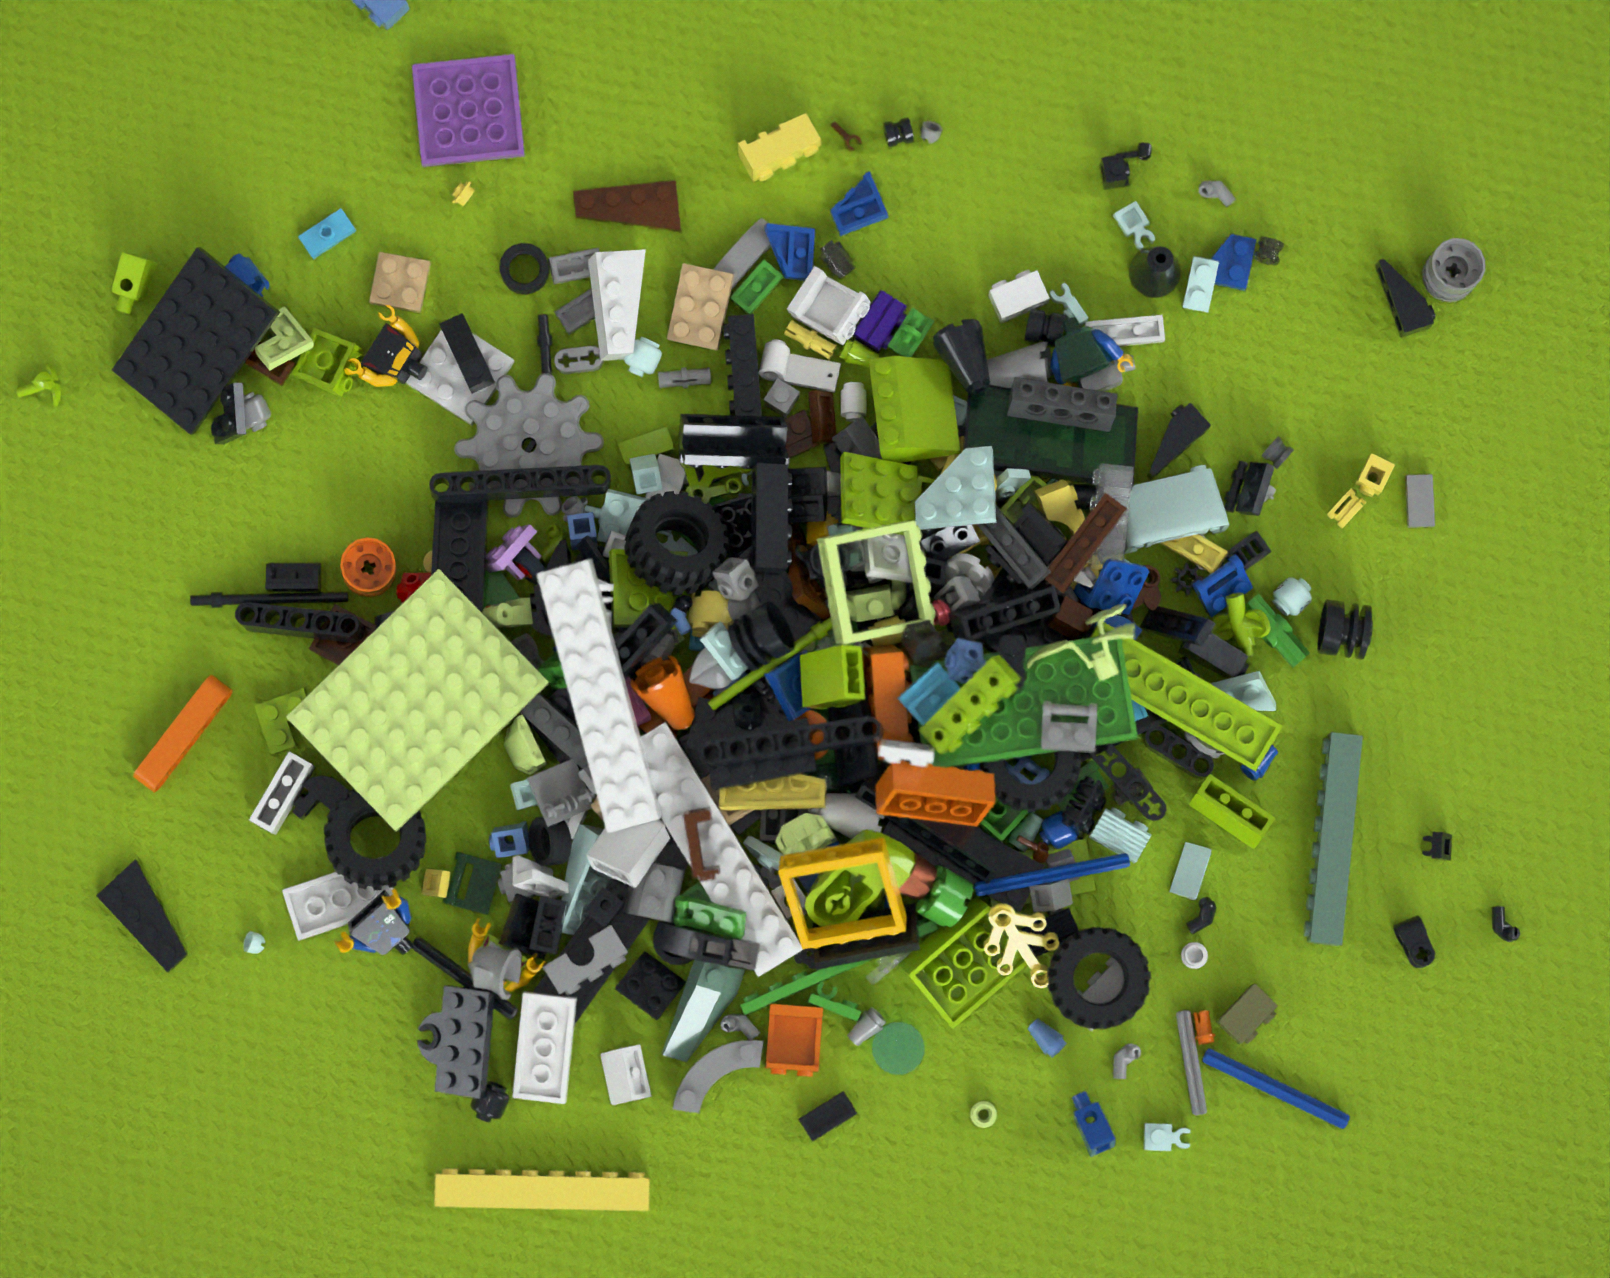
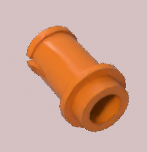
[1192,1010,1216,1045]

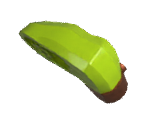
[805,829,937,927]

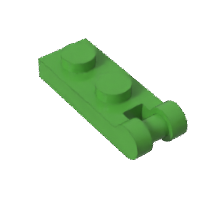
[673,895,746,940]

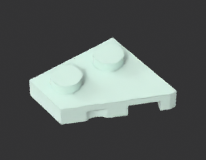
[1210,671,1276,711]

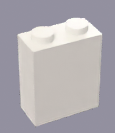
[586,819,670,888]

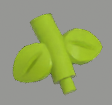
[1211,593,1271,656]

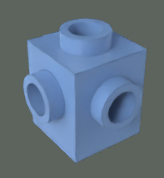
[945,639,986,684]

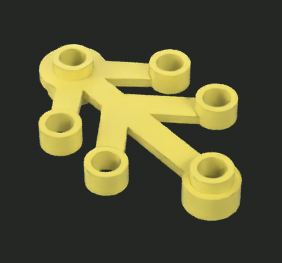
[983,903,1059,988]

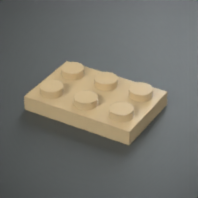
[667,263,734,350]

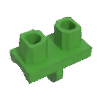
[887,307,934,357]

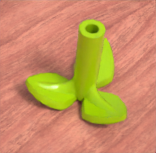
[16,363,61,407]

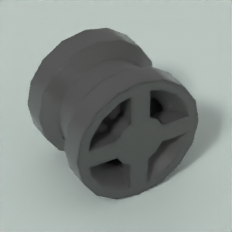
[1261,436,1294,469]

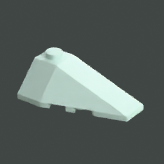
[562,824,614,935]

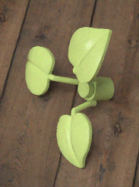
[1027,604,1135,680]

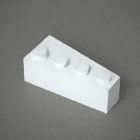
[588,249,646,361]

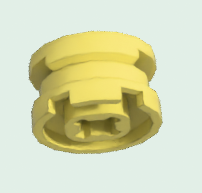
[1327,488,1366,529]

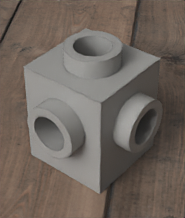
[712,557,759,601]

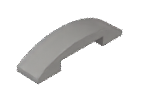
[713,218,771,290]

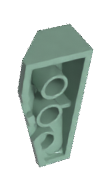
[661,959,745,1062]

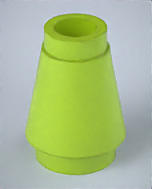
[839,338,879,368]

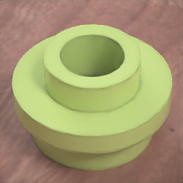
[970,1101,997,1128]

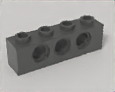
[1007,377,1117,432]

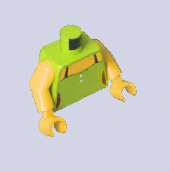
[468,918,546,992]

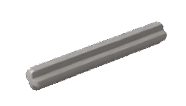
[1176,1010,1207,1115]

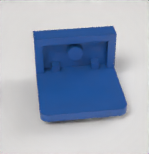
[1074,559,1149,615]

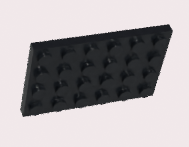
[112,247,280,435]

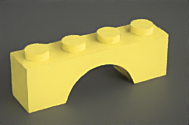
[1034,479,1102,590]

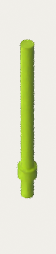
[707,617,833,711]

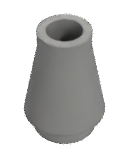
[847,1007,886,1046]

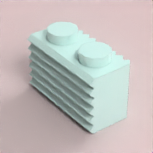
[1089,807,1151,863]

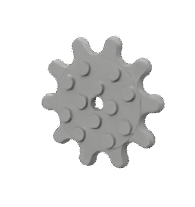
[454,373,604,518]

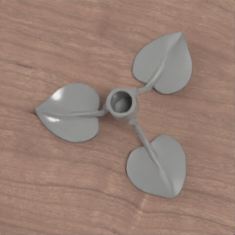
[689,590,794,689]

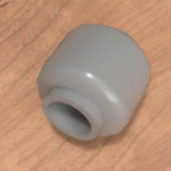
[244,392,271,432]

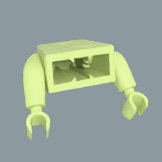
[818,579,907,622]

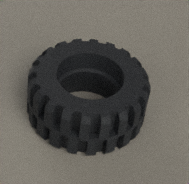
[624,491,730,595]
[980,751,1081,812]
[324,789,426,890]
[1047,927,1151,1029]

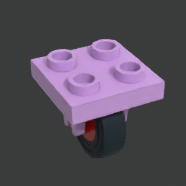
[485,524,546,585]

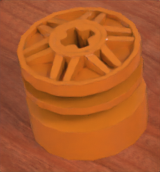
[340,537,397,597]

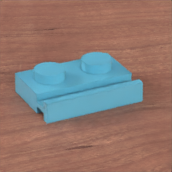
[897,662,961,727]

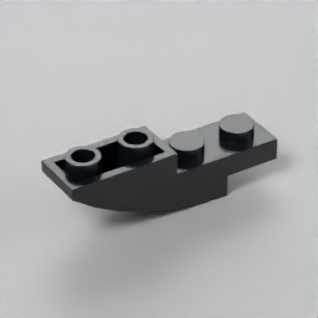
[654,921,761,970]

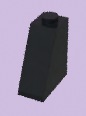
[1178,633,1249,679]

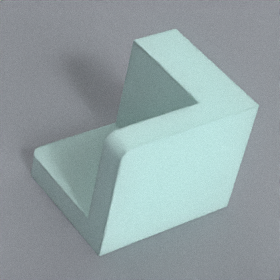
[630,454,663,495]

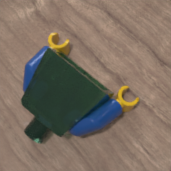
[1050,317,1133,387]

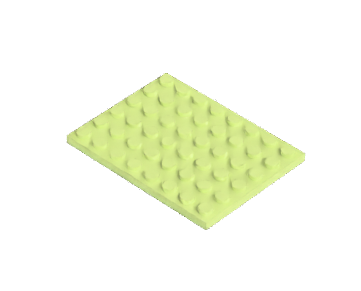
[286,569,549,831]

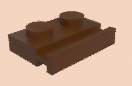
[785,410,821,459]

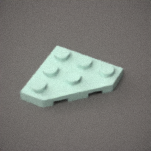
[915,446,996,530]

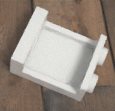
[787,266,871,345]

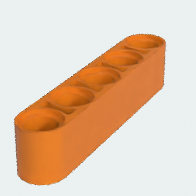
[133,675,233,793]

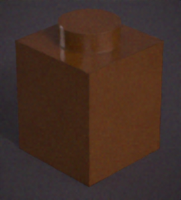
[1047,596,1093,640]

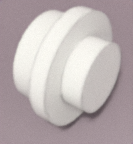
[1181,942,1208,969]

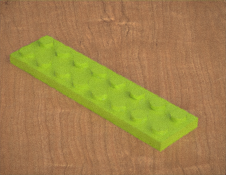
[1089,622,1282,771]

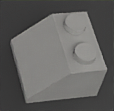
[623,863,685,923]

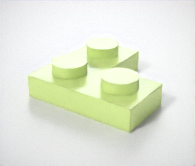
[255,307,314,371]

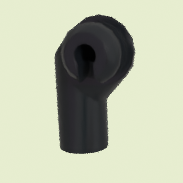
[1186,897,1216,935]

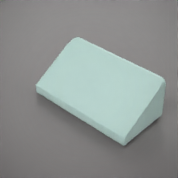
[1169,842,1212,900]

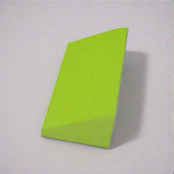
[618,427,675,468]

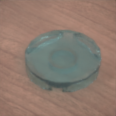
[872,1022,924,1075]

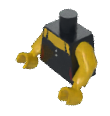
[344,305,427,387]

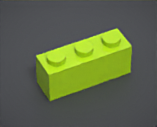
[1189,774,1276,849]

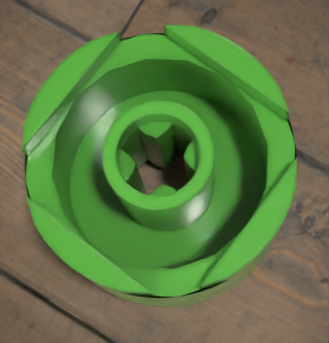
[916,864,973,928]

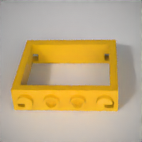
[778,837,907,949]

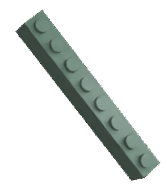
[1303,732,1363,946]

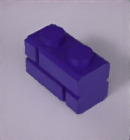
[852,290,907,353]

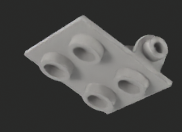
[527,759,595,827]

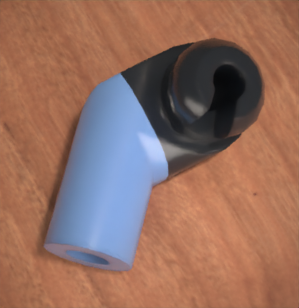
[670,595,693,635]

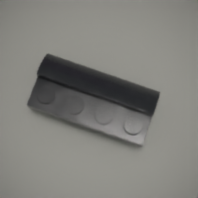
[679,414,789,469]

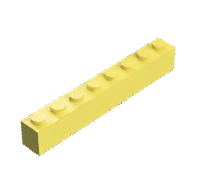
[435,1169,650,1211]

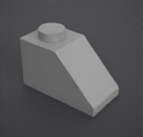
[933,576,981,612]

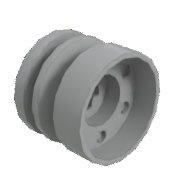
[1422,238,1485,302]

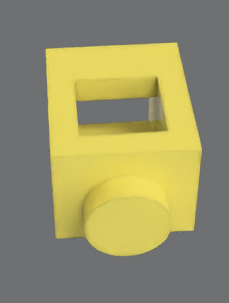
[1355,453,1395,497]

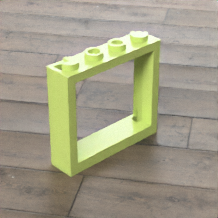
[817,521,935,644]

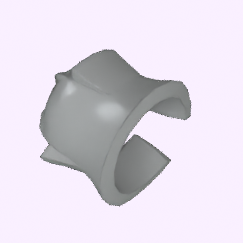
[468,941,522,999]

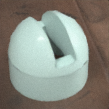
[243,931,266,954]

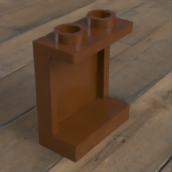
[683,807,720,882]

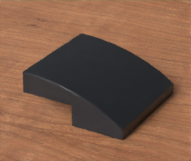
[788,466,828,523]

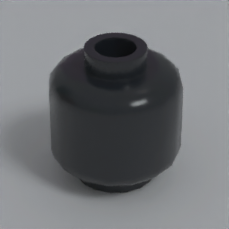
[471,1081,510,1122]

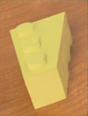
[738,113,821,182]

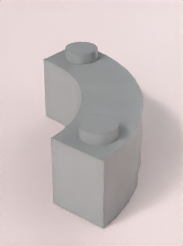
[673,1040,763,1113]

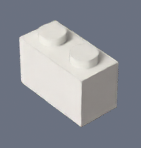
[988,270,1050,323]

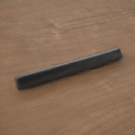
[411,937,518,1020]

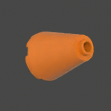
[630,656,695,730]

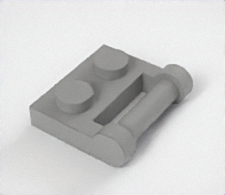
[1041,701,1097,752]

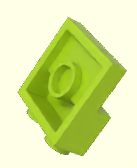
[292,328,364,397]

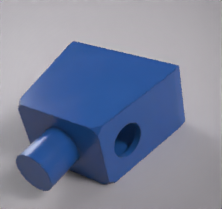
[1072,1092,1116,1157]

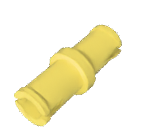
[784,320,837,360]

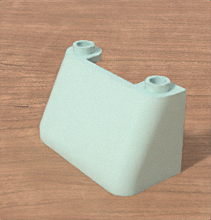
[1110,465,1229,554]

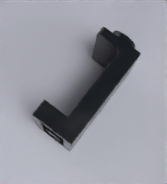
[985,503,1069,587]

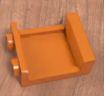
[765,1004,823,1077]

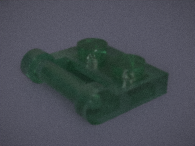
[442,852,502,915]

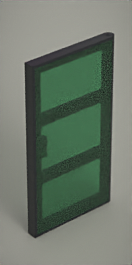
[963,385,1138,490]

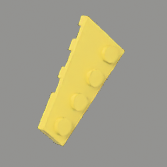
[719,774,827,810]

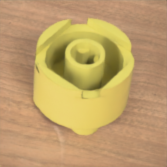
[688,591,732,637]

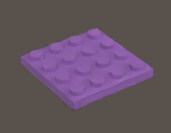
[412,54,525,167]

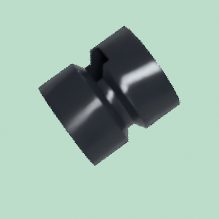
[1024,308,1066,347]

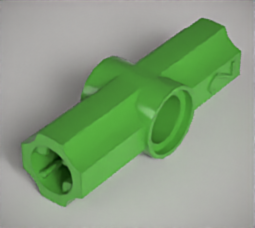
[1245,594,1310,668]

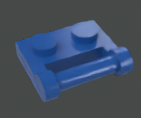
[1192,554,1253,617]

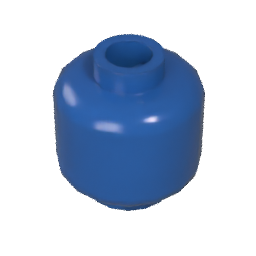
[1039,811,1078,849]

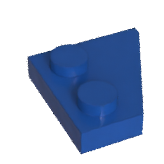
[830,171,888,236]
[764,223,815,281]
[1211,234,1256,291]

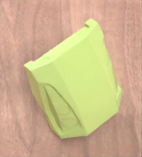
[504,714,547,775]
[775,813,838,855]

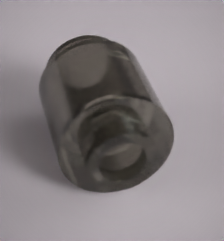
[819,240,856,280]

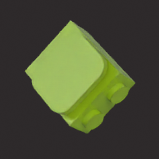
[800,645,865,709]

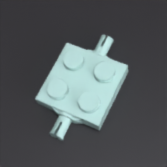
[584,489,672,543]

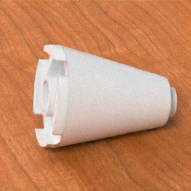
[808,793,884,839]

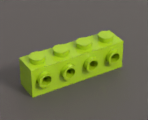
[919,655,1021,754]

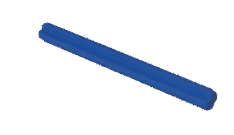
[974,853,1130,896]
[1202,1048,1350,1129]

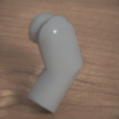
[1113,1043,1141,1079]

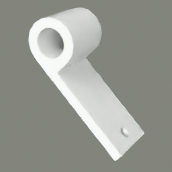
[758,339,841,393]

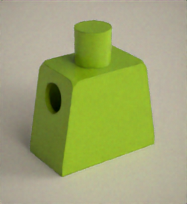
[112,252,157,314]

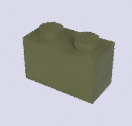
[1216,984,1278,1044]

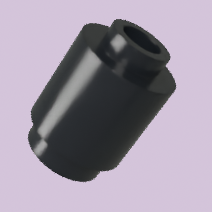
[1070,483,1102,510]

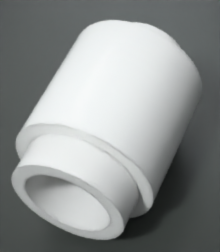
[841,382,867,422]

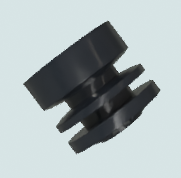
[1317,599,1373,660]
[727,601,795,671]

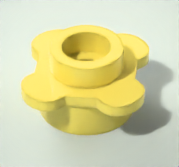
[452,181,475,206]

